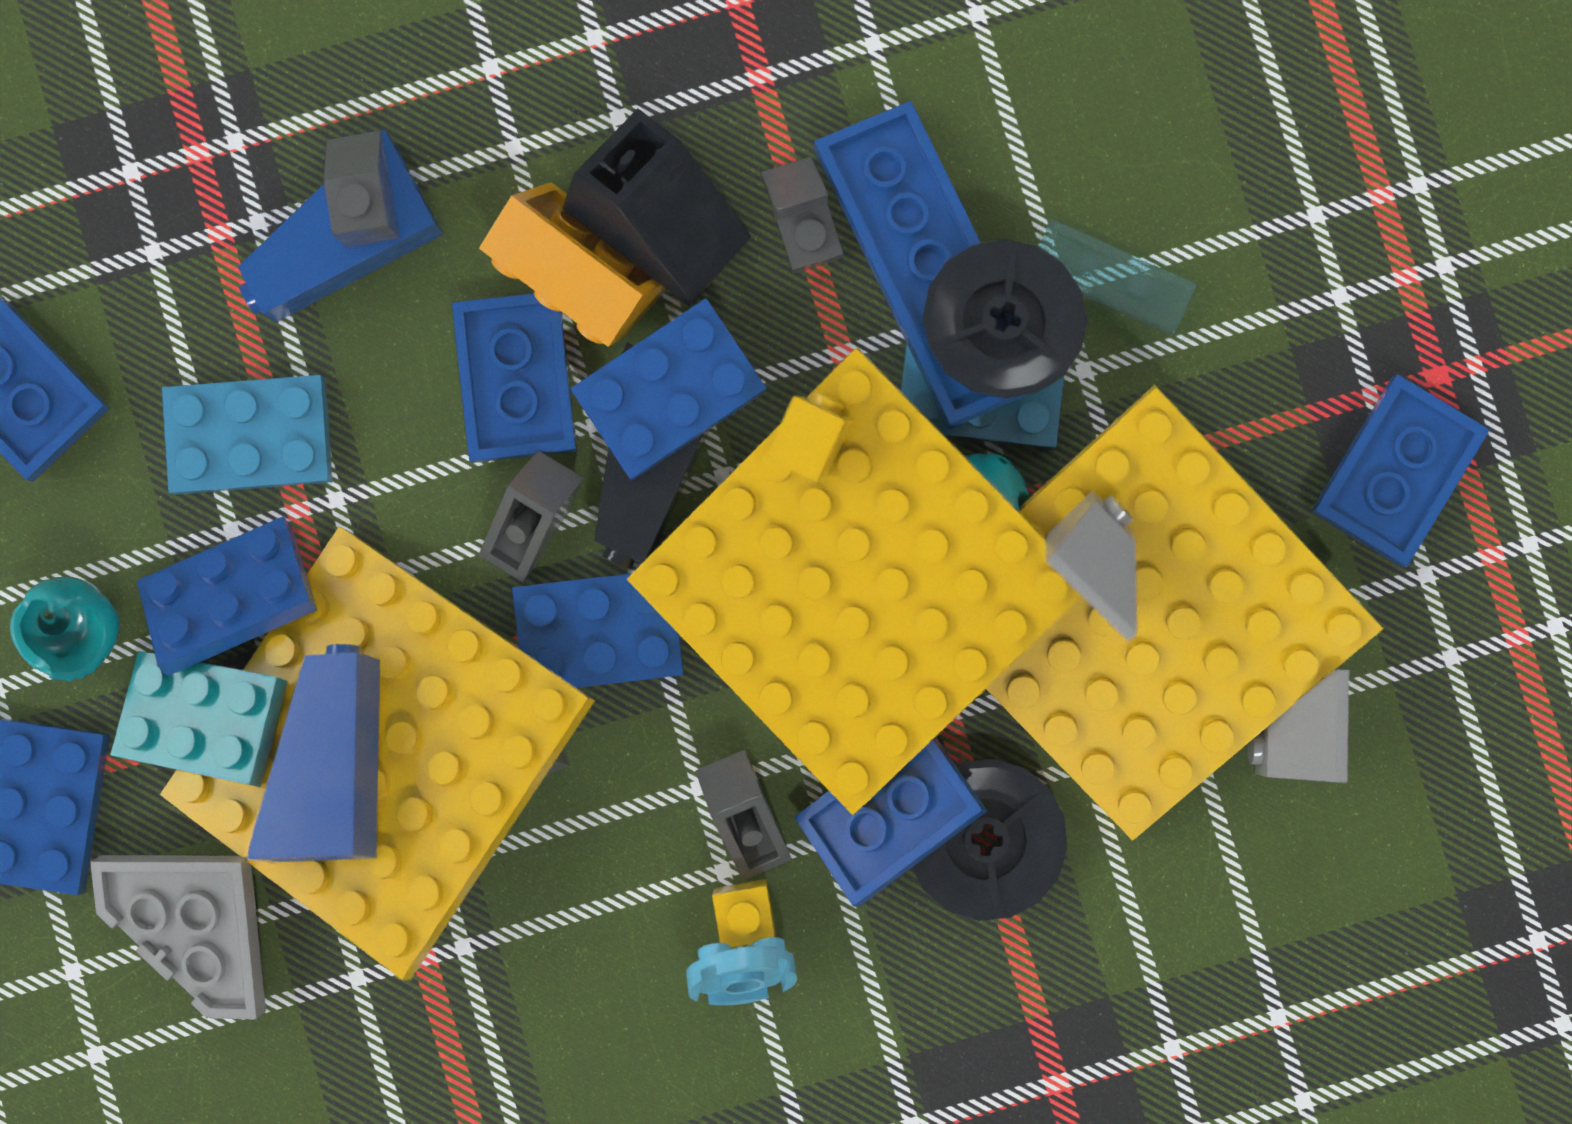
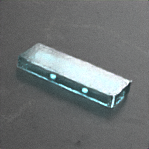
[1039,219,1197,335]

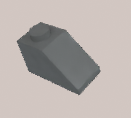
[324,131,400,248]
[479,450,584,583]
[695,750,792,881]

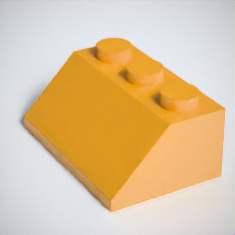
[479,182,667,347]

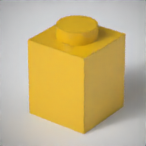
[765,391,853,482]
[712,879,776,948]

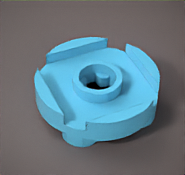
[686,937,797,1005]

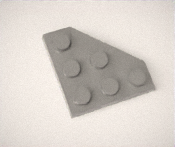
[90,855,266,1019]

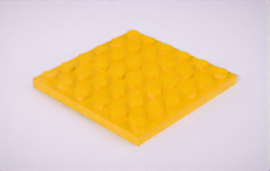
[627,348,1082,815]
[986,385,1383,841]
[160,526,595,980]

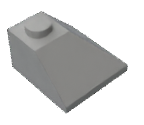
[1045,490,1137,641]
[1247,670,1349,782]

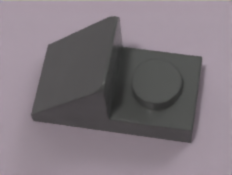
[761,157,843,274]

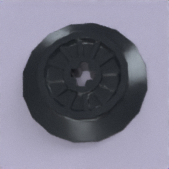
[922,239,1088,399]
[912,759,1067,921]

